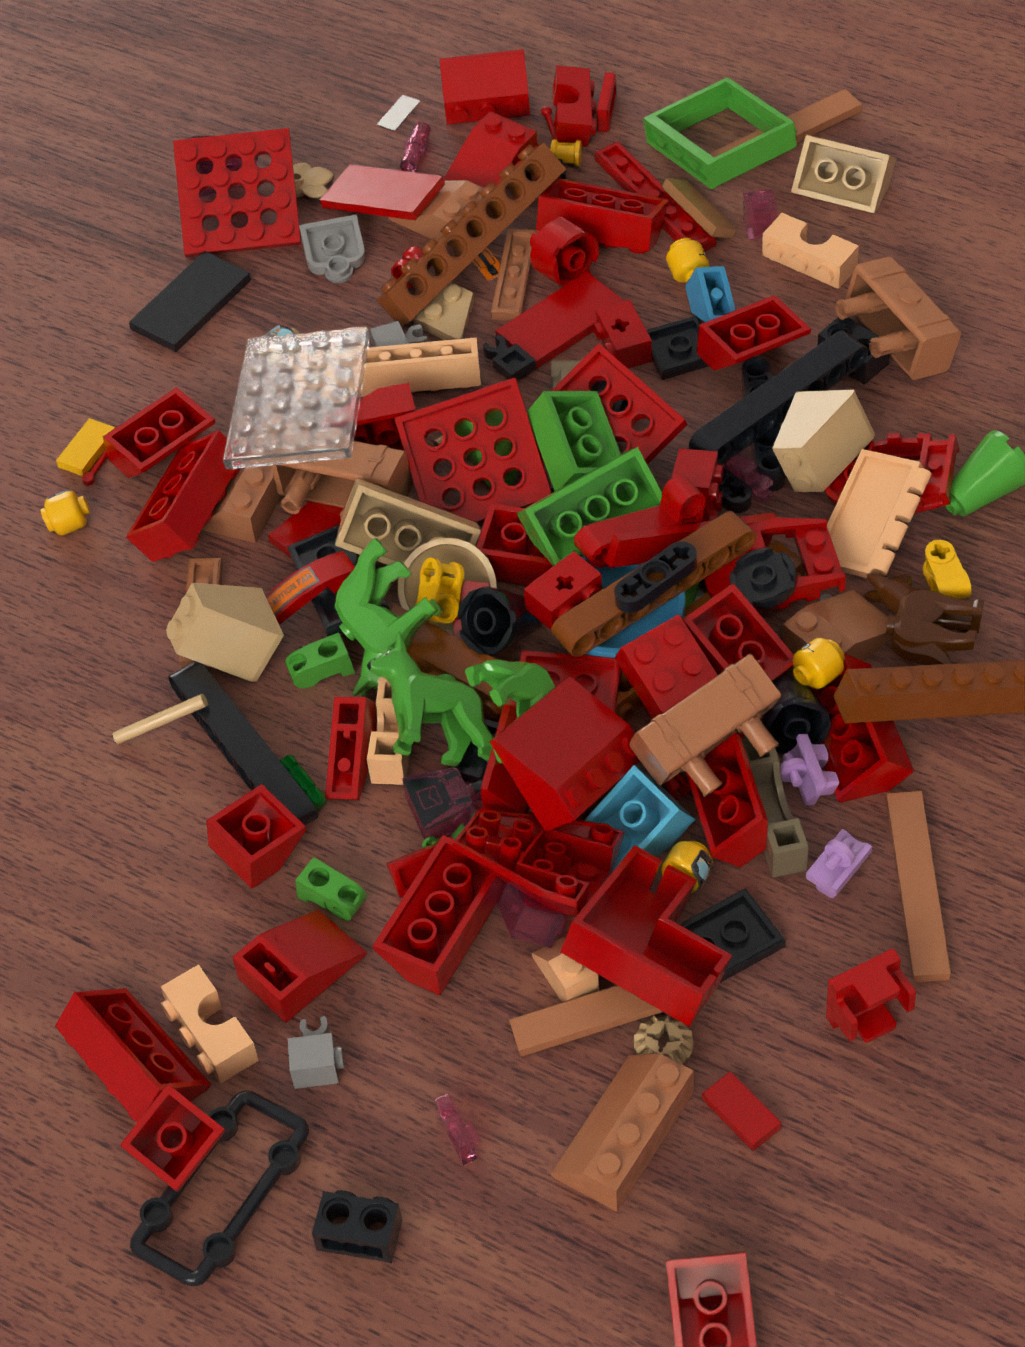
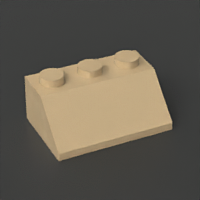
[791,135,897,214]

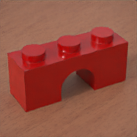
[552,65,597,147]

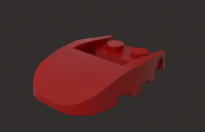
[825,433,960,514]
[704,518,846,610]

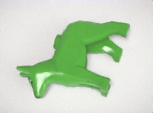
[335,538,444,697]
[367,632,494,767]
[465,659,555,764]

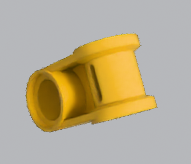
[922,540,972,600]
[415,557,464,624]

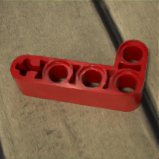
[574,475,706,568]

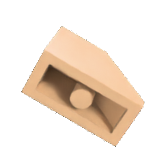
[532,937,599,1003]

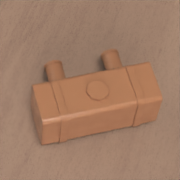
[835,256,961,380]
[270,428,412,520]
[629,654,781,797]

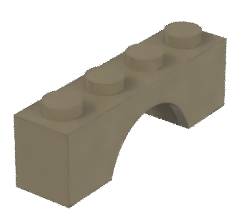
[741,738,809,878]

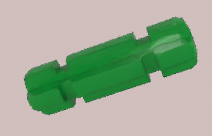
[279,755,326,811]

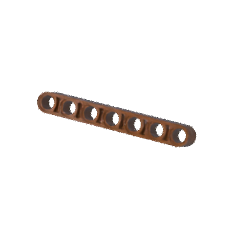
[551,511,757,657]

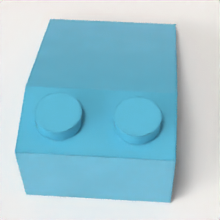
[584,765,696,872]

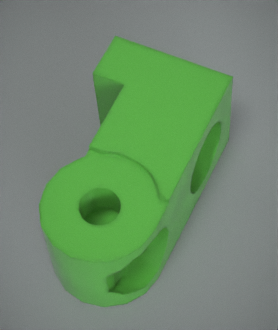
[285,632,355,688]
[295,857,367,921]

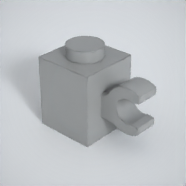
[370,321,428,347]
[287,1016,344,1089]

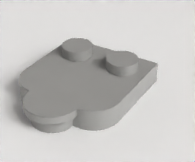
[299,214,366,283]

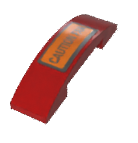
[266,551,355,625]

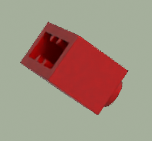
[593,299,652,369]
[524,551,602,630]

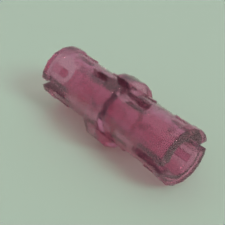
[399,122,431,172]

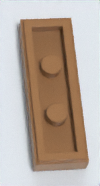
[662,178,737,238]

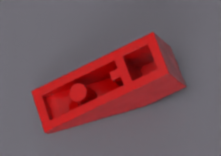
[325,697,377,801]

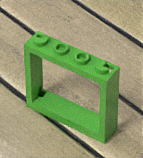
[643,77,797,189]

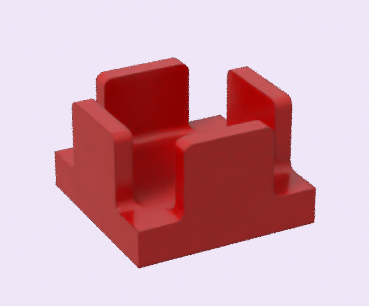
[826,948,916,1043]

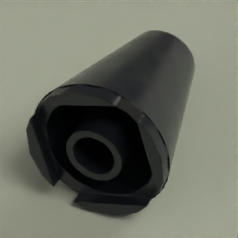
[457,587,543,654]
[762,667,831,754]

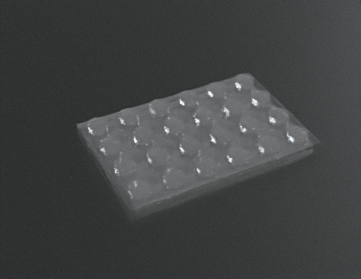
[223,327,370,470]

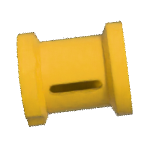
[551,140,582,167]

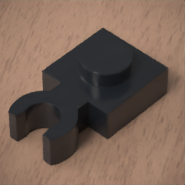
[483,335,536,380]

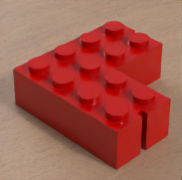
[560,845,732,1027]

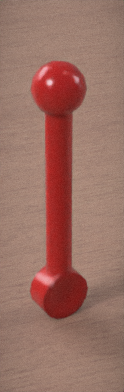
[541,106,554,140]
[82,449,108,486]

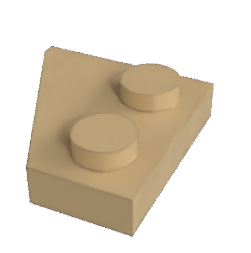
[413,282,474,340]

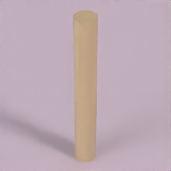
[113,694,208,745]

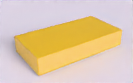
[56,418,115,476]

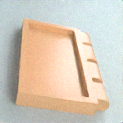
[827,449,932,578]

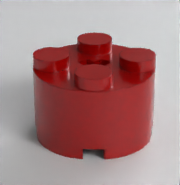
[530,217,599,286]

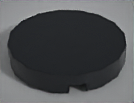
[729,548,798,609]

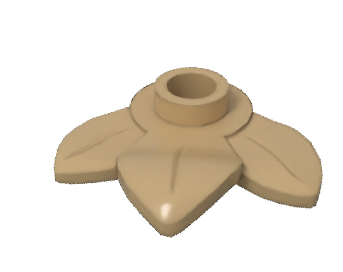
[293,163,334,198]

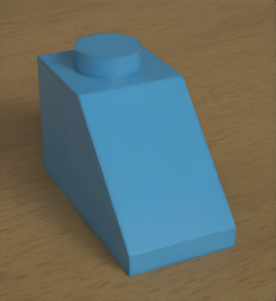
[685,266,736,322]

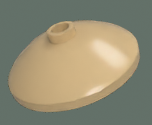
[398,538,497,635]

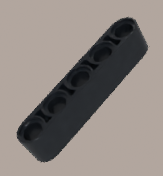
[742,357,785,492]

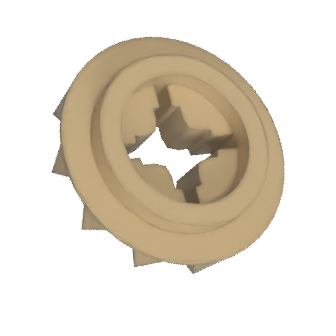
[634,1015,694,1064]

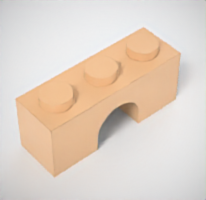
[762,213,859,289]
[367,677,410,785]
[161,964,259,1084]

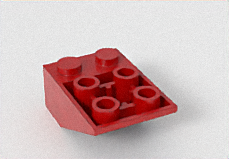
[232,909,367,1023]

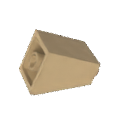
[772,390,875,492]
[166,583,284,682]

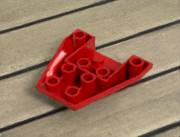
[453,808,624,917]

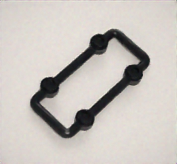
[130,1090,309,1287]

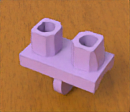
[780,734,839,806]
[806,829,872,898]

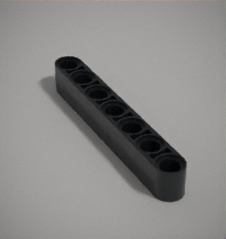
[689,330,869,465]
[168,661,318,825]

